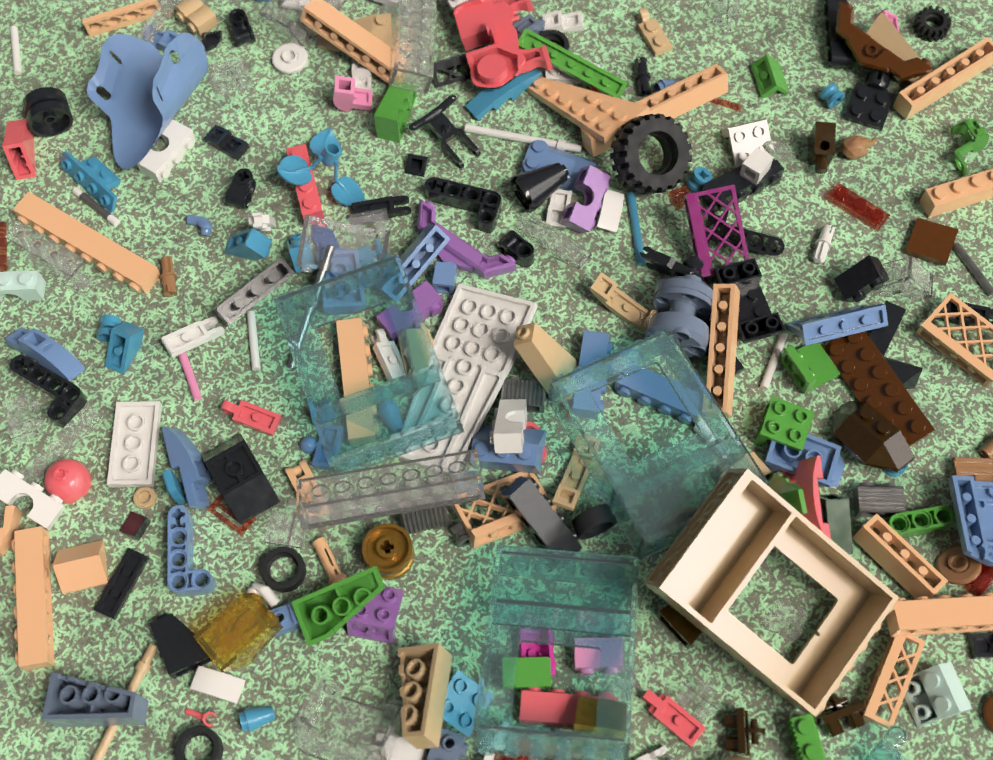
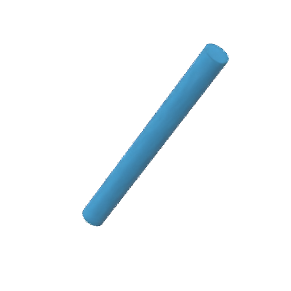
[627,192,646,266]

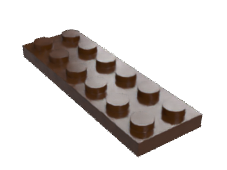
[823,331,936,447]

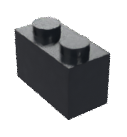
[834,255,890,302]

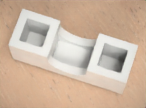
[137,120,196,183]
[490,399,528,453]
[0,469,66,531]

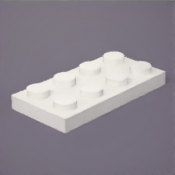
[107,401,162,488]

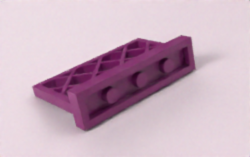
[683,184,749,277]

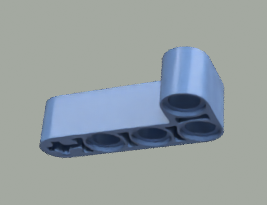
[167,505,216,597]

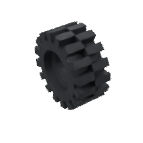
[913,6,952,43]

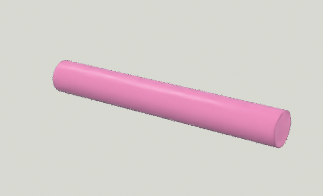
[178,352,202,401]

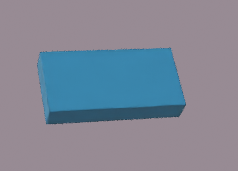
[162,469,187,505]

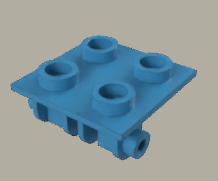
[443,669,495,738]

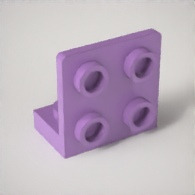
[347,586,404,644]

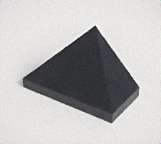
[883,356,922,389]

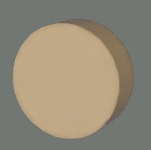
[133,487,157,510]

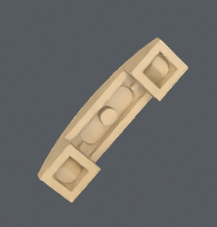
[589,272,658,332]
[552,434,601,511]

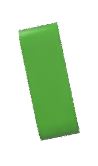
[886,506,955,538]

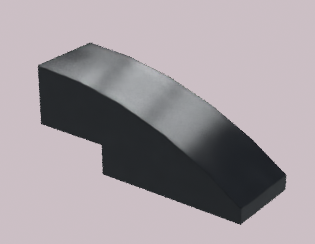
[869,301,906,356]

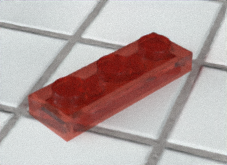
[826,182,890,232]

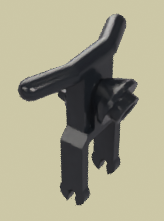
[409,94,481,170]
[640,246,705,283]

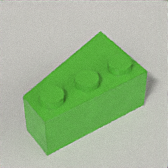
[374,80,417,143]

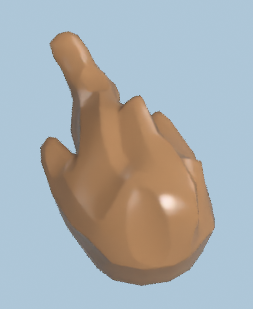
[840,135,878,160]

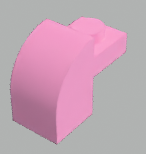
[333,76,372,112]

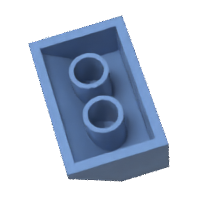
[470,425,547,474]

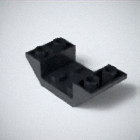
[714,258,786,344]
[201,433,280,525]

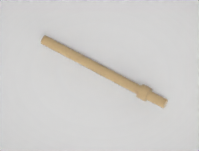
[92,644,158,760]

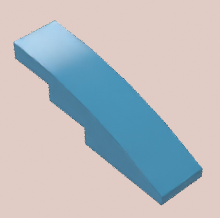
[465,68,542,121]

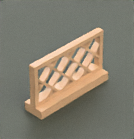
[916,293,993,387]
[450,472,557,549]

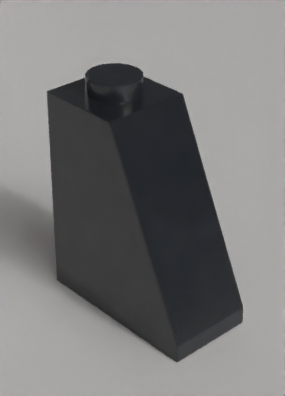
[150,613,218,679]

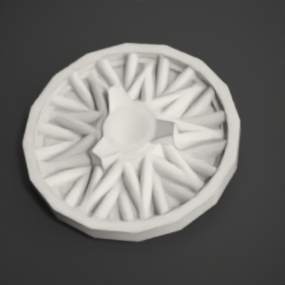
[272,43,308,74]

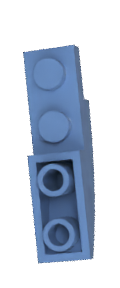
[5,327,85,381]
[162,426,212,509]

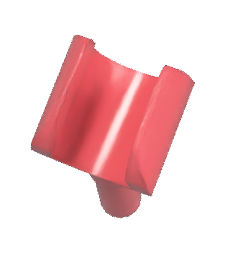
[185,708,218,727]

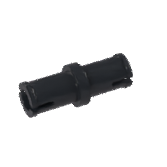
[635,57,651,97]

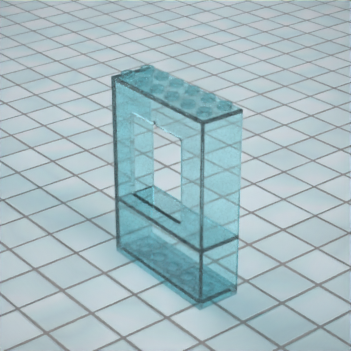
[273,254,464,479]
[548,329,770,561]
[473,545,639,760]

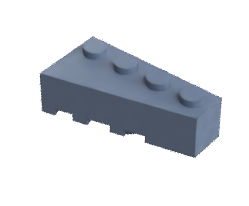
[41,672,149,727]

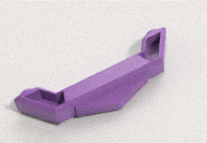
[417,199,517,279]

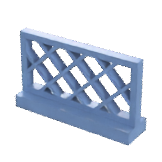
[785,303,888,346]

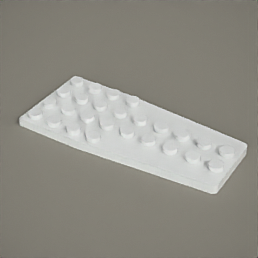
[395,284,537,475]

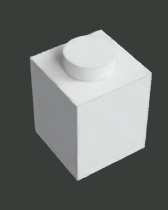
[739,147,774,185]

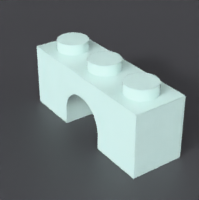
[0,270,46,302]

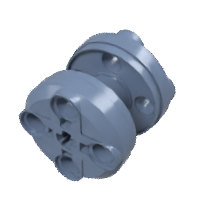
[645,274,713,359]

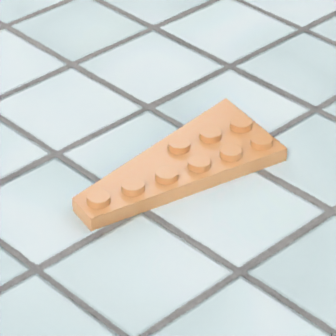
[527,77,650,144]

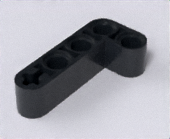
[424,177,502,234]
[705,200,785,256]
[10,355,87,428]

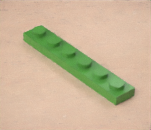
[519,28,628,98]

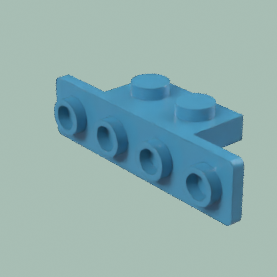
[61,151,121,213]

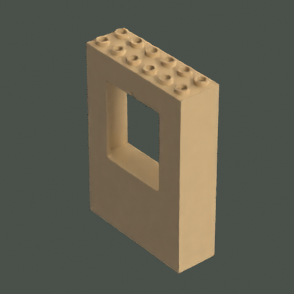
[644,469,899,717]

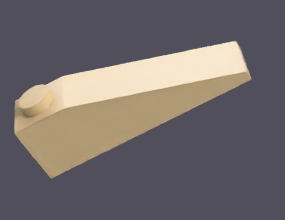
[317,13,394,52]

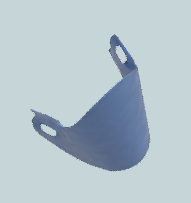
[87,32,208,169]

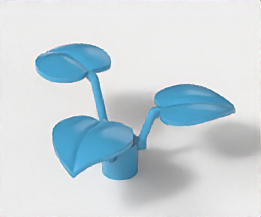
[276,128,365,206]

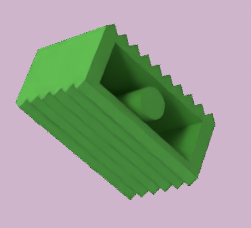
[785,714,826,760]

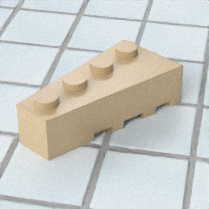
[397,643,452,749]

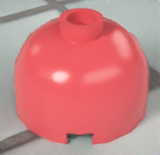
[44,459,92,504]

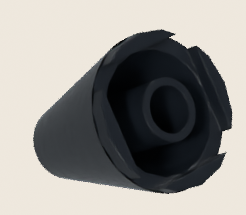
[510,162,569,213]

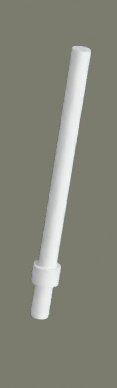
[465,124,582,153]

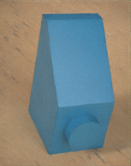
[224,227,272,261]
[105,322,145,374]

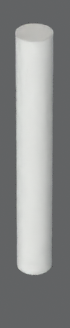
[10,26,22,75]
[246,311,261,371]
[760,333,788,390]

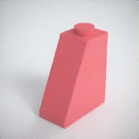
[2,119,36,180]

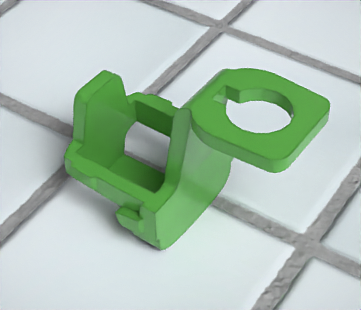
[951,119,989,177]

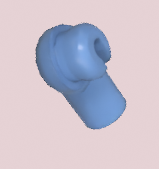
[187,215,213,235]

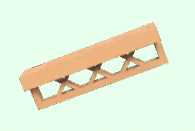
[82,0,163,37]
[861,635,926,730]

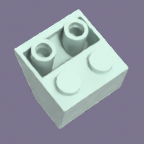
[900,662,972,728]

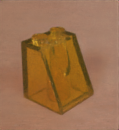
[193,592,283,672]

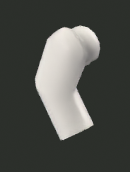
[247,582,280,608]

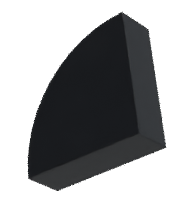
[202,31,222,52]

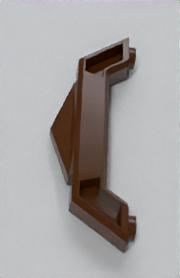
[836,1,933,82]

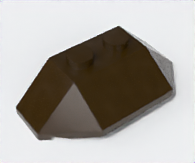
[833,401,915,472]

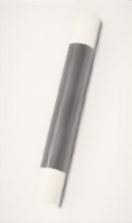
[72,187,120,227]

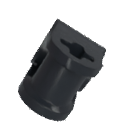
[229,8,256,47]
[225,168,256,209]
[496,230,535,268]

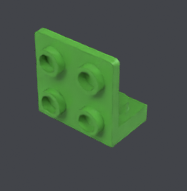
[780,343,840,394]
[753,396,814,451]

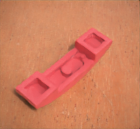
[795,455,831,539]

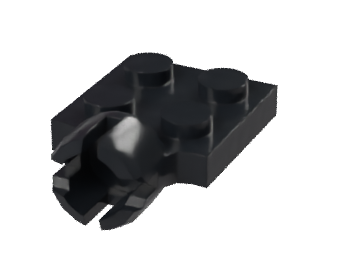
[843,70,894,131]

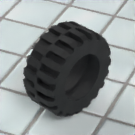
[610,113,692,194]

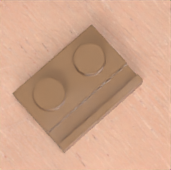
[952,457,993,482]

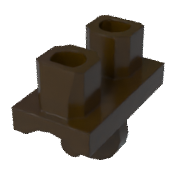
[817,693,865,738]
[724,708,765,756]

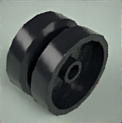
[22,87,74,137]

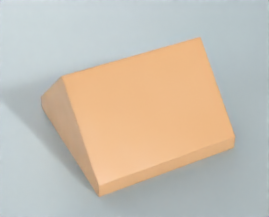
[52,540,109,594]

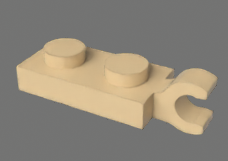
[637,7,673,57]

